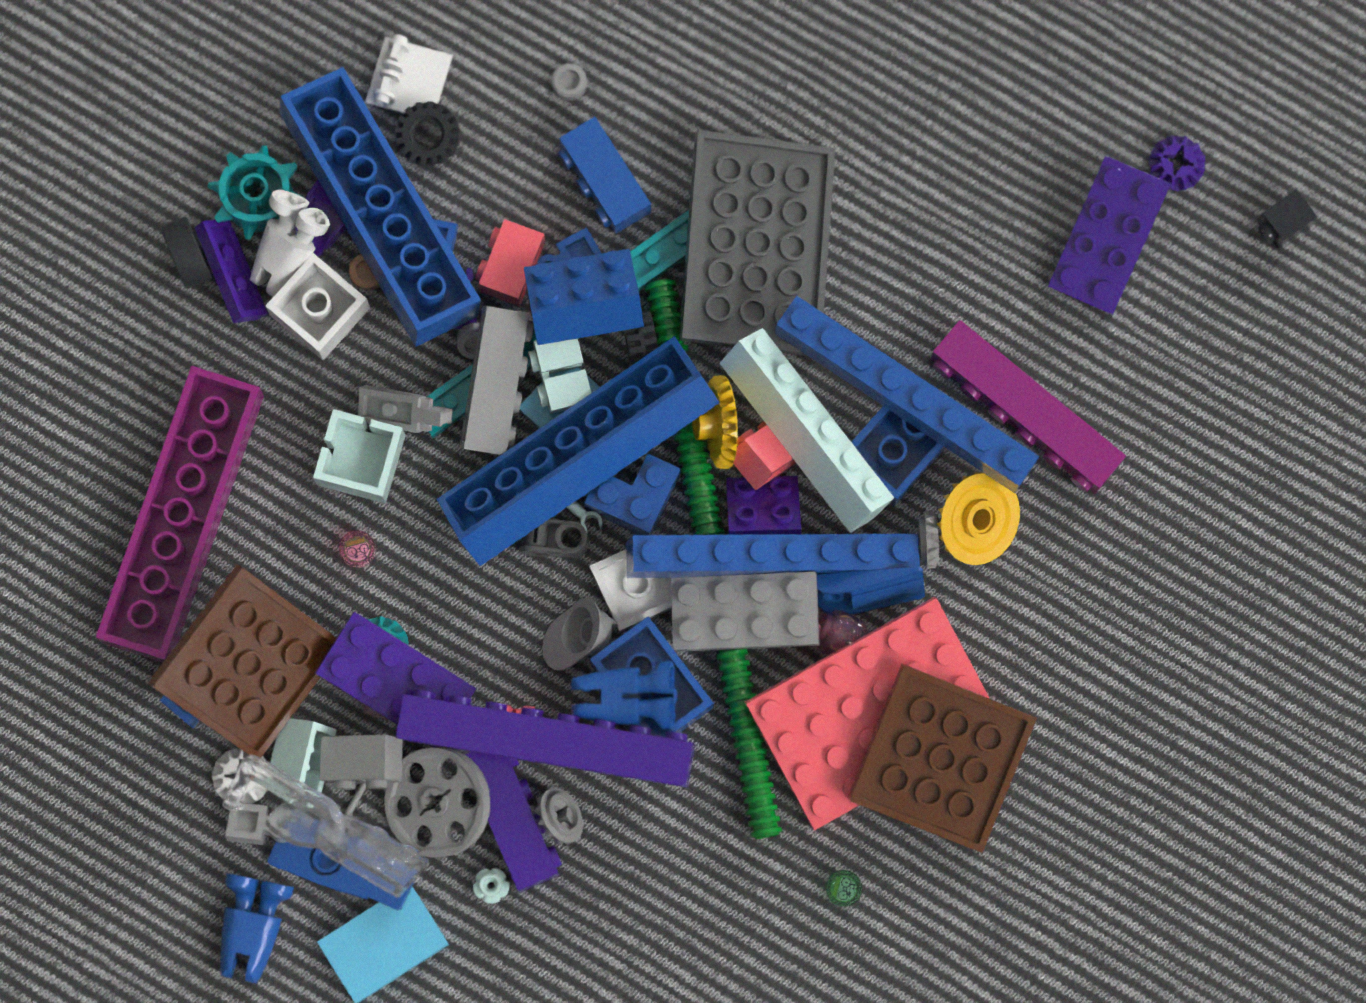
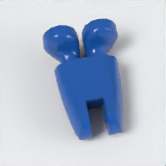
[571,661,675,731]
[220,873,294,984]

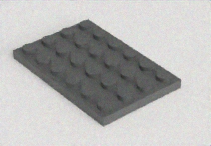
[679,130,835,356]

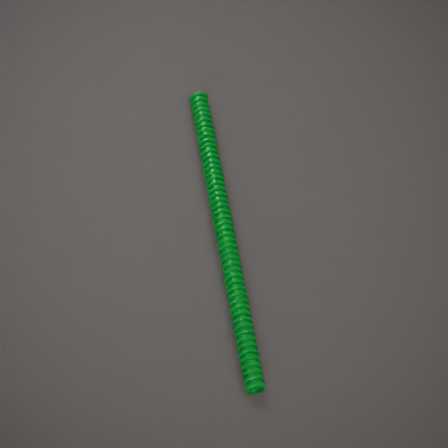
[645,279,783,839]

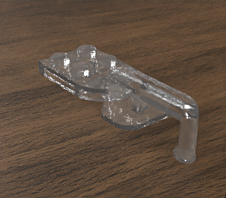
[222,755,429,898]

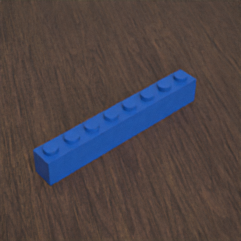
[775,295,1039,493]
[626,534,920,578]

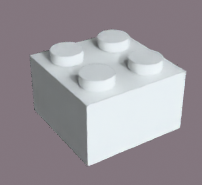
[266,253,370,360]

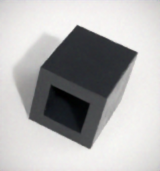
[1257,189,1318,249]

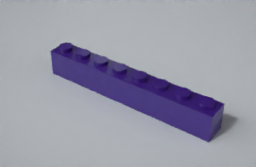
[396,689,695,788]

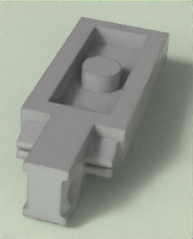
[358,385,452,433]

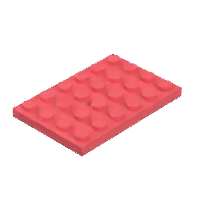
[744,597,989,831]

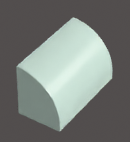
[265,718,337,800]

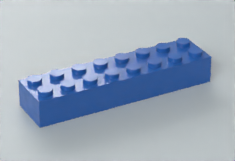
[280,67,481,347]
[437,336,720,566]

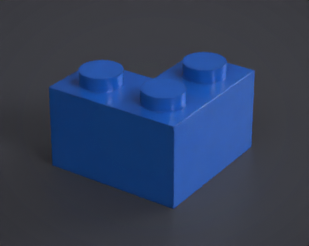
[584,454,680,535]

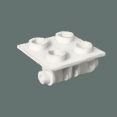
[365,34,453,121]

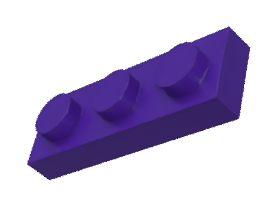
[195,220,268,323]

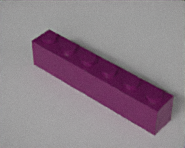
[930,320,1126,494]

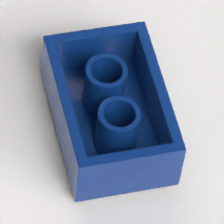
[524,249,644,346]
[851,406,945,506]
[590,616,714,738]

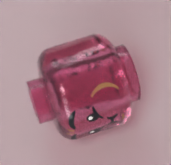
[817,609,867,655]

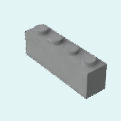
[459,306,533,455]

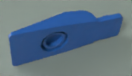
[817,567,925,615]
[268,811,414,910]

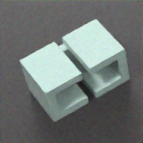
[528,339,591,414]

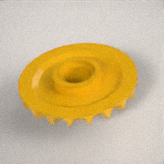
[692,375,738,469]
[937,472,1020,565]

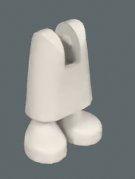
[250,190,330,297]

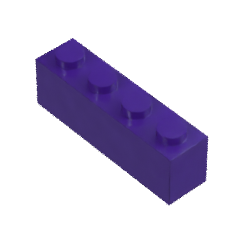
[465,752,562,893]

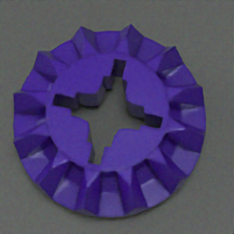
[1149,135,1205,191]

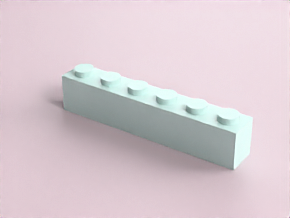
[720,328,894,533]

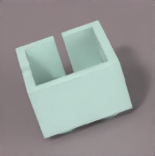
[313,409,405,504]

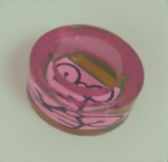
[339,530,376,568]

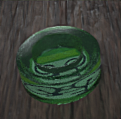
[825,870,862,907]

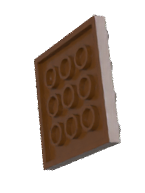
[148,564,336,761]
[847,664,1037,853]

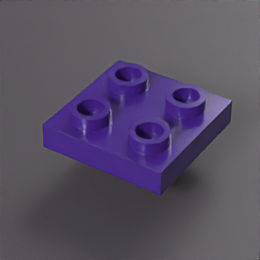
[726,475,801,535]

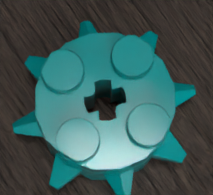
[208,145,305,240]

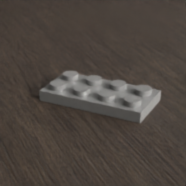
[671,571,819,652]

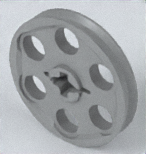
[385,747,490,858]

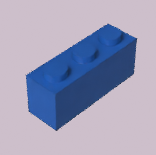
[557,117,651,234]

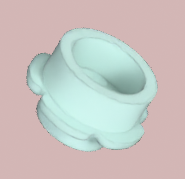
[473,868,509,904]

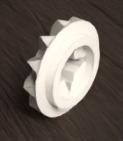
[212,748,269,804]

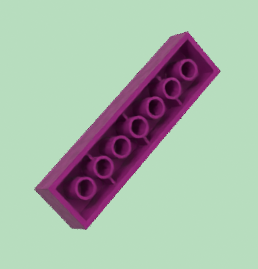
[96,365,264,663]

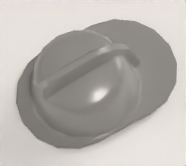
[542,598,618,670]

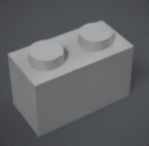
[320,735,403,790]

